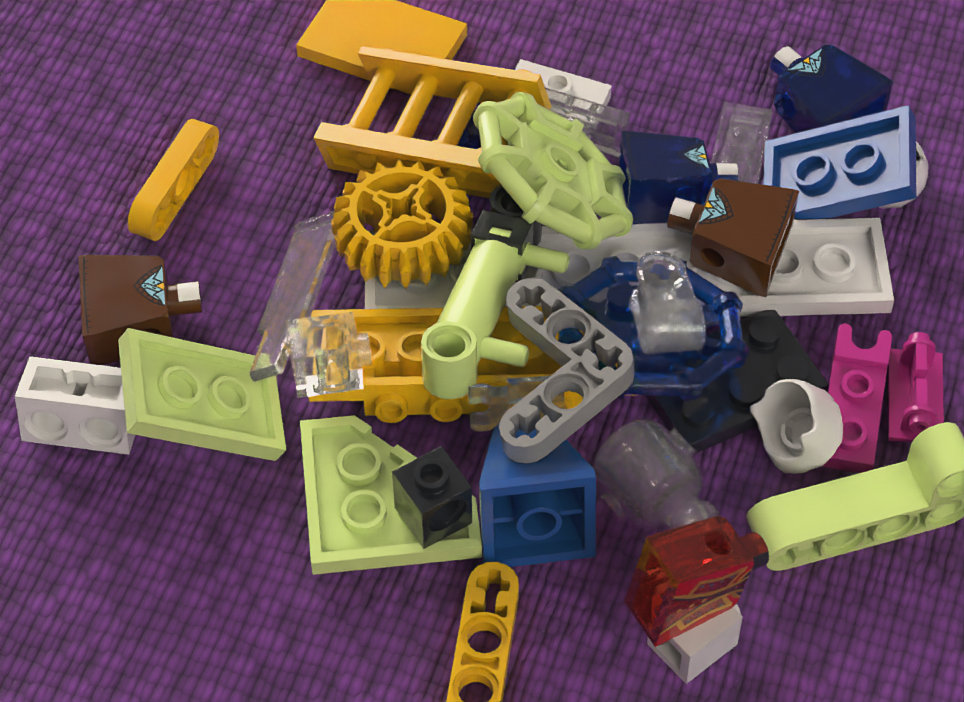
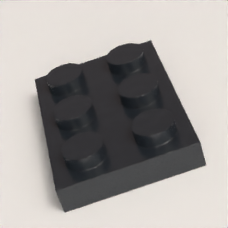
[637,310,829,458]

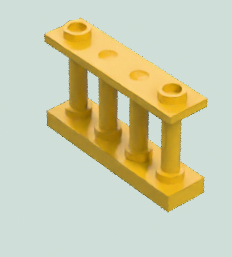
[314,46,552,198]

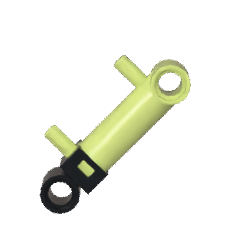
[421,184,570,399]

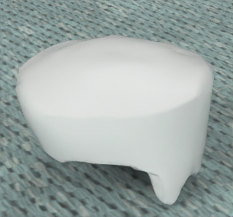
[750,379,843,474]

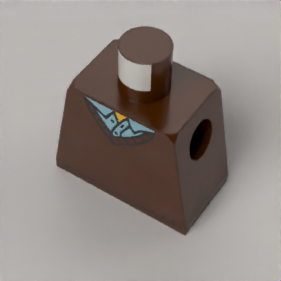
[667,179,799,297]
[78,255,203,365]

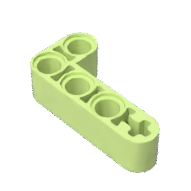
[746,422,964,571]

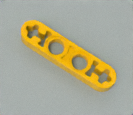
[446,562,519,702]

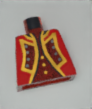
[624,515,769,647]

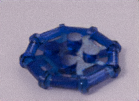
[558,256,749,402]

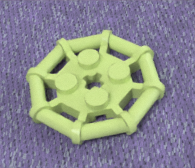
[473,92,633,250]

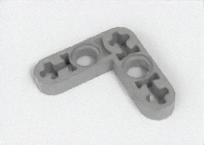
[499,278,635,464]

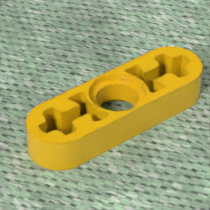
[128,119,219,241]

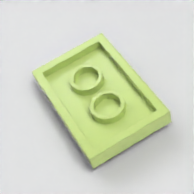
[118,328,286,461]

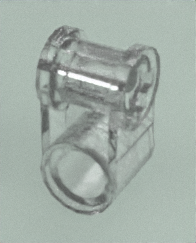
[629,251,705,354]

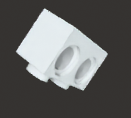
[15,357,135,455]

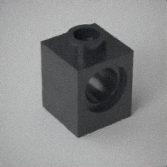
[392,446,472,549]

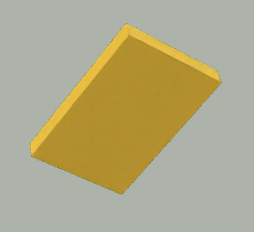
[296,0,467,95]

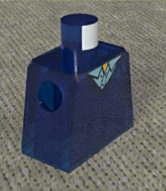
[770,45,893,133]
[619,131,738,225]

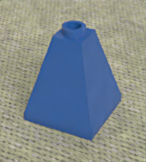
[479,412,596,567]

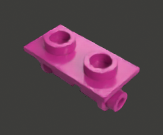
[888,332,944,443]

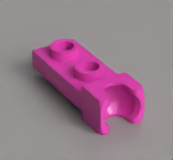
[821,323,892,473]

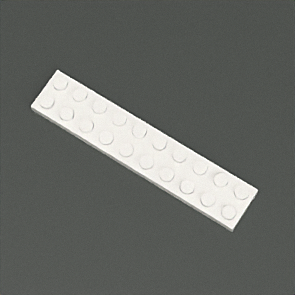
[365,218,894,320]

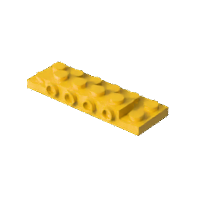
[308,304,638,423]

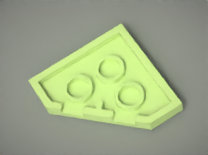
[300,415,482,575]

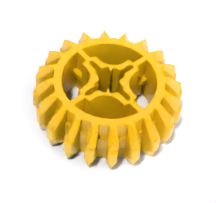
[331,159,473,290]

